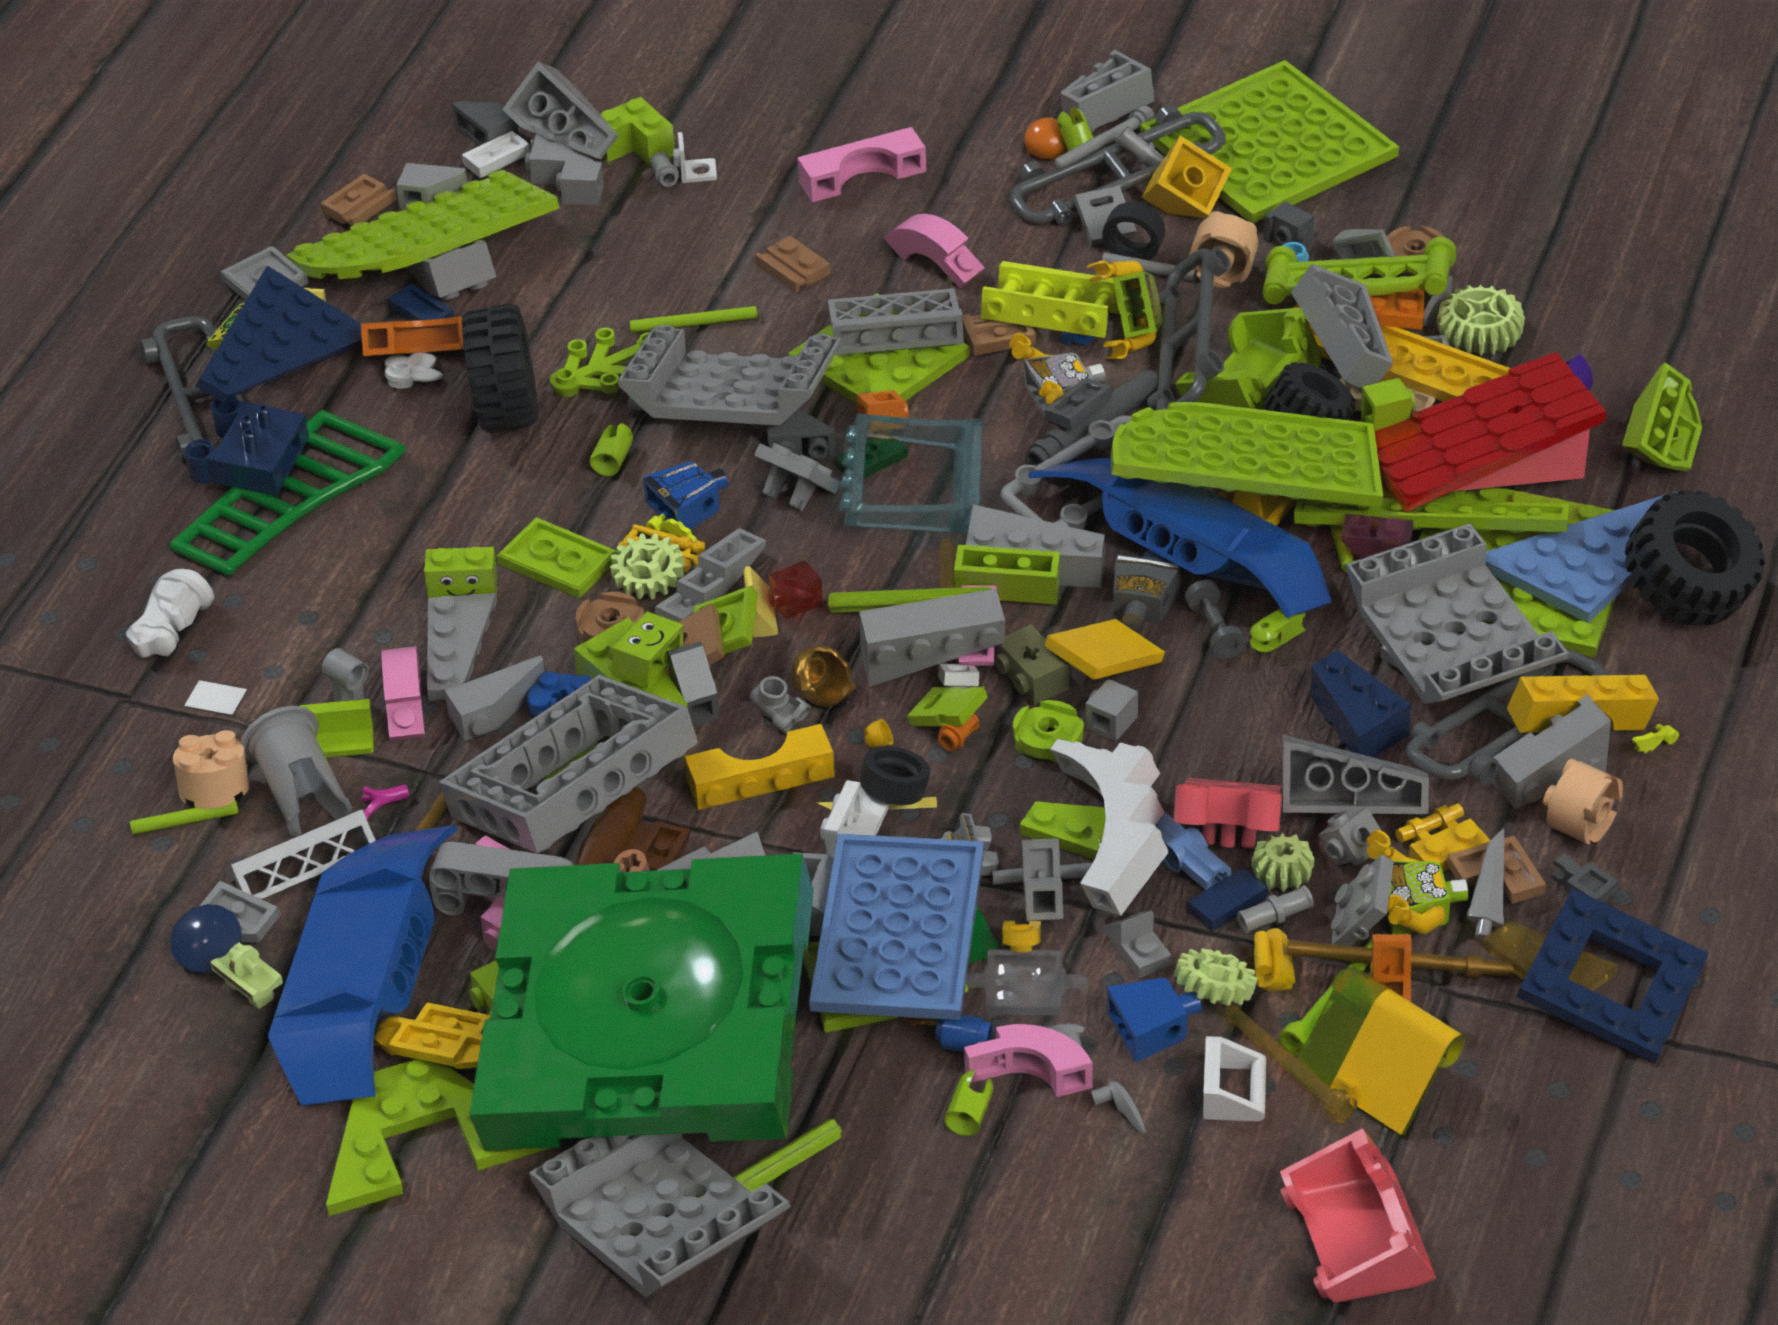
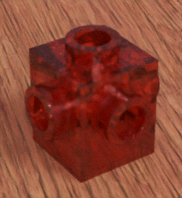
[767,560,823,619]

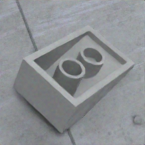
[406,240,496,300]

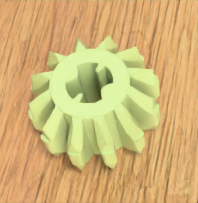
[1251,832,1314,893]

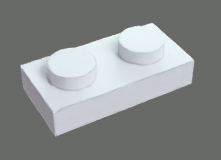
[462,131,530,178]

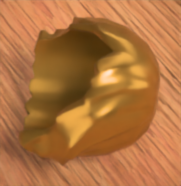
[790,644,856,708]

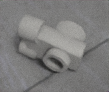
[750,676,811,734]

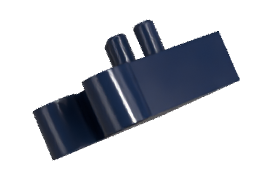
[185,397,309,496]

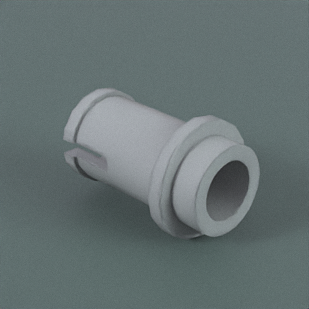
[650,152,679,187]

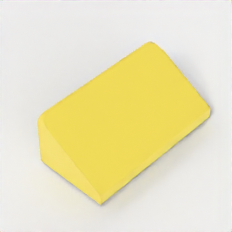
[743,566,778,637]

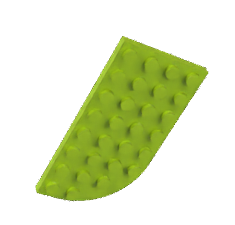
[285,170,560,279]
[1111,402,1383,508]

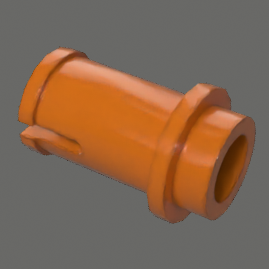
[938,714,980,751]

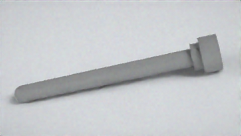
[1054,105,1156,169]

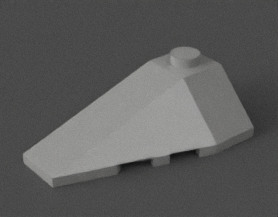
[502,62,619,159]

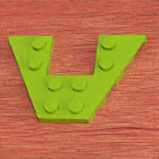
[326,1059,550,1216]

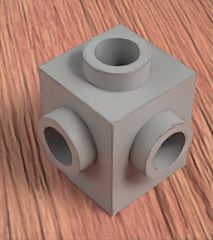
[1318,807,1382,866]

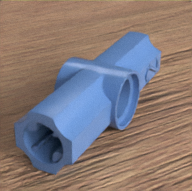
[1155,813,1231,890]

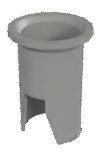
[241,706,352,837]

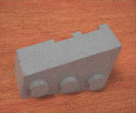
[1491,695,1611,809]

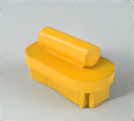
[1254,928,1296,991]

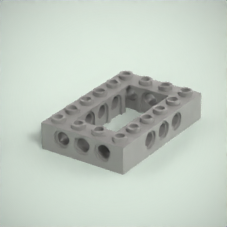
[439,675,698,853]

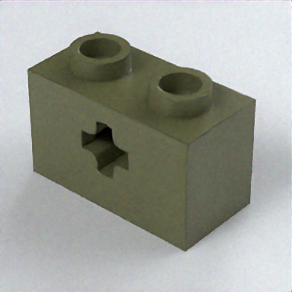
[994,624,1069,705]

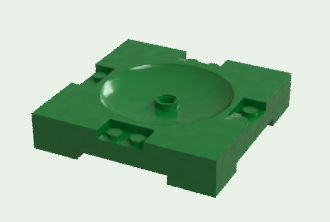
[469,854,814,1150]

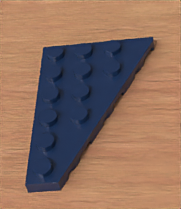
[195,266,362,403]

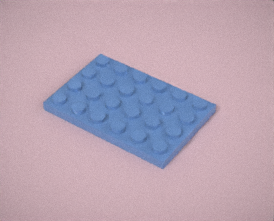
[809,834,984,1020]

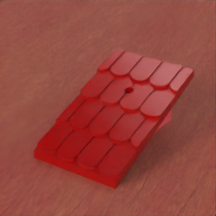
[1375,352,1606,513]

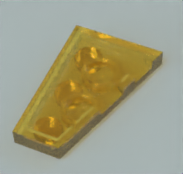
[1483,921,1617,991]

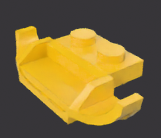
[373,1002,491,1069]

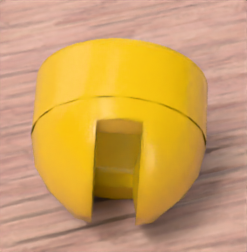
[864,719,893,749]

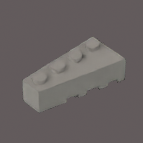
[1291,264,1393,389]
[966,504,1105,588]

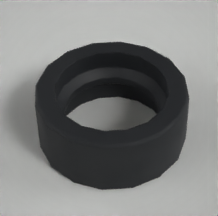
[1102,202,1166,261]
[859,746,930,805]

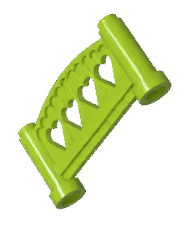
[1262,237,1457,304]

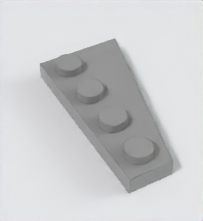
[427,593,497,701]

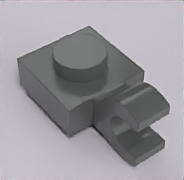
[1551,854,1619,902]

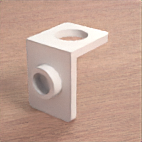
[673,132,717,183]

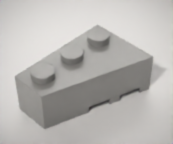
[1060,50,1155,132]

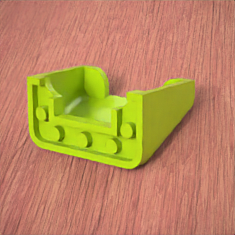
[1175,307,1321,410]

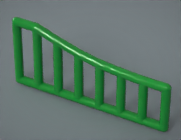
[169,410,406,576]

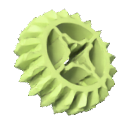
[1437,284,1525,356]

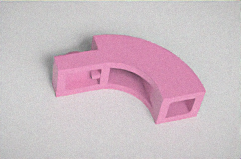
[884,214,985,289]
[382,646,425,741]
[964,1024,1093,1097]

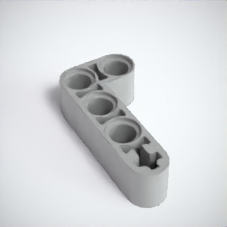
[429,842,574,916]

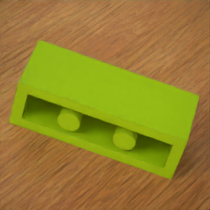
[954,544,1060,605]

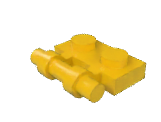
[1396,803,1490,871]

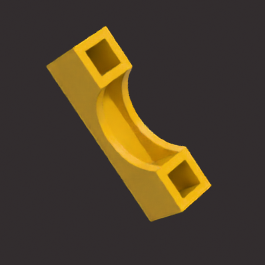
[1507,675,1659,733]
[685,724,835,810]

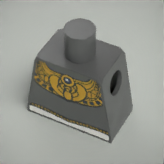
[1113,554,1181,629]

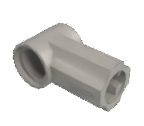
[322,648,369,702]

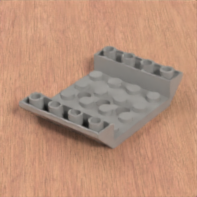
[618,325,841,425]
[1346,523,1569,704]
[529,1134,790,1298]

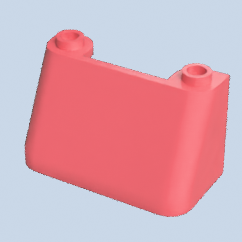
[1280,1128,1436,1303]

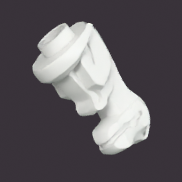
[126,569,214,658]

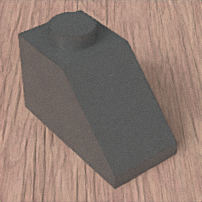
[452,101,519,146]

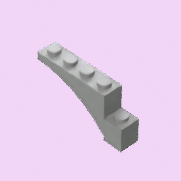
[525,134,604,206]

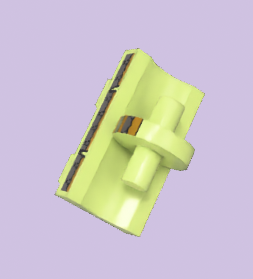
[210,943,283,1009]

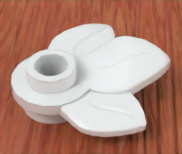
[385,352,443,388]

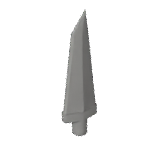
[1467,828,1504,942]

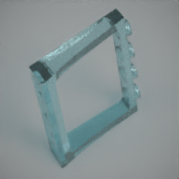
[839,414,982,533]

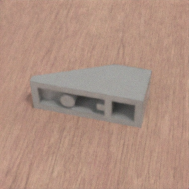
[445,655,545,741]

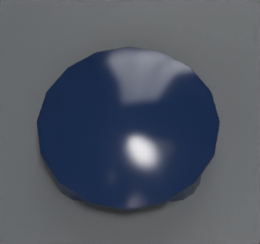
[170,904,242,975]

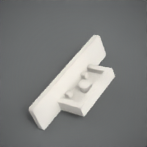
[820,780,891,858]

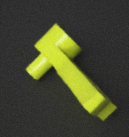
[646,514,697,542]
[1632,723,1679,754]

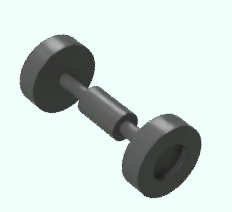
[1185,580,1246,659]

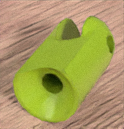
[1057,108,1098,152]
[590,423,633,476]
[1250,608,1305,653]
[944,1070,994,1136]

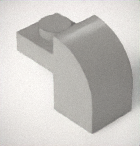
[1022,838,1063,921]

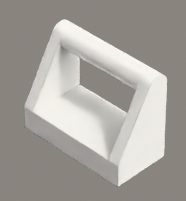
[1203,1036,1266,1121]

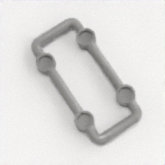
[1000,415,1131,530]

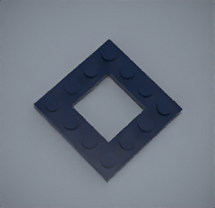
[1516,888,1709,1063]

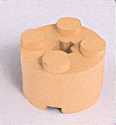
[1189,211,1258,288]
[173,730,250,809]
[1543,759,1623,845]

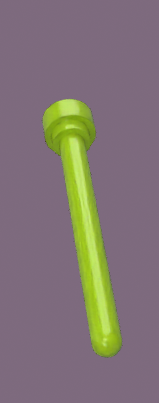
[1278,934,1381,1056]

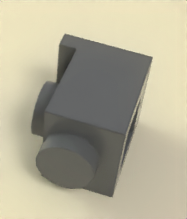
[1264,201,1315,247]

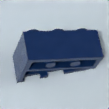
[1310,650,1411,757]

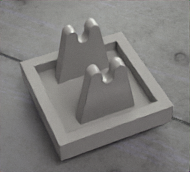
[754,443,841,511]

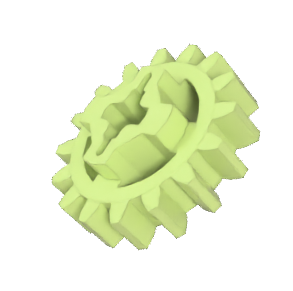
[610,533,685,600]
[1174,948,1257,1006]

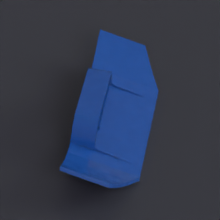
[1029,458,1332,618]
[268,825,458,1106]

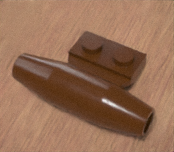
[575,786,690,871]

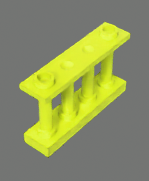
[981,261,1120,338]

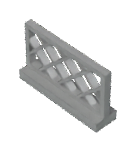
[828,288,964,355]

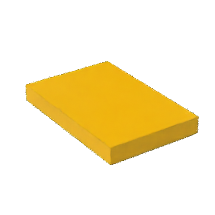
[1044,619,1165,680]

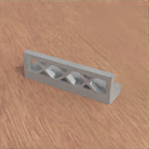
[225,809,376,899]

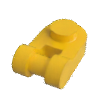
[1002,921,1041,952]

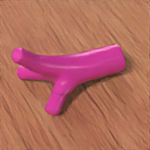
[362,785,409,820]

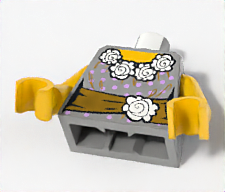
[1009,333,1106,422]

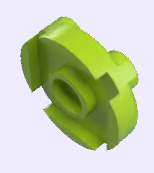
[1013,700,1084,763]

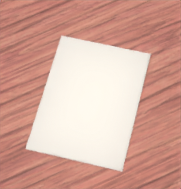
[184,680,247,715]

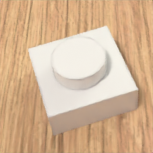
[938,664,979,689]

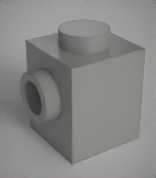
[1086,679,1138,742]

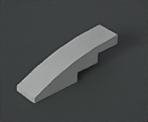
[655,528,766,622]

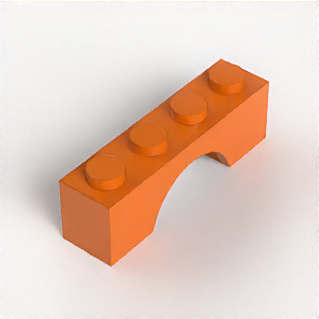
[361,316,464,357]

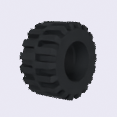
[1264,362,1356,420]

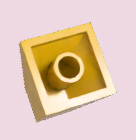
[1142,136,1232,218]

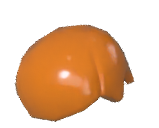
[1023,117,1067,160]

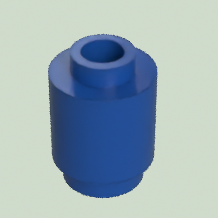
[935,1014,993,1053]

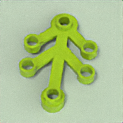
[550,328,650,397]

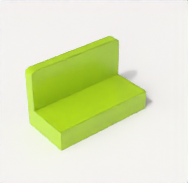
[299,699,374,757]

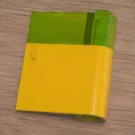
[1294,967,1466,1135]

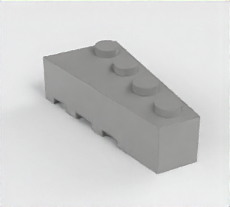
[859,589,1005,687]
[1282,734,1429,814]

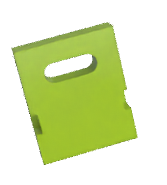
[907,687,988,726]

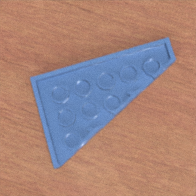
[1485,491,1678,623]

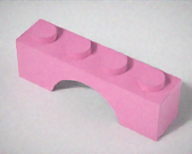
[797,127,926,202]

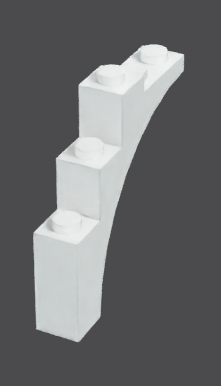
[1050,739,1169,916]

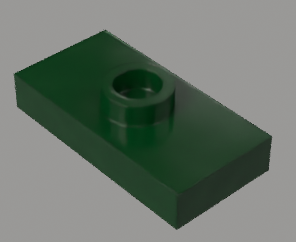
[835,431,908,483]

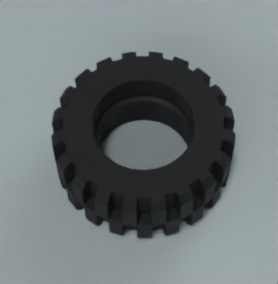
[462,303,538,433]
[1625,490,1765,626]

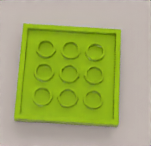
[788,293,970,404]

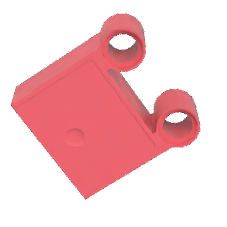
[1173,778,1282,849]

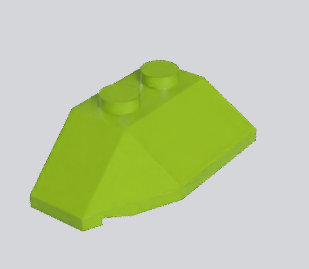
[1622,362,1702,472]

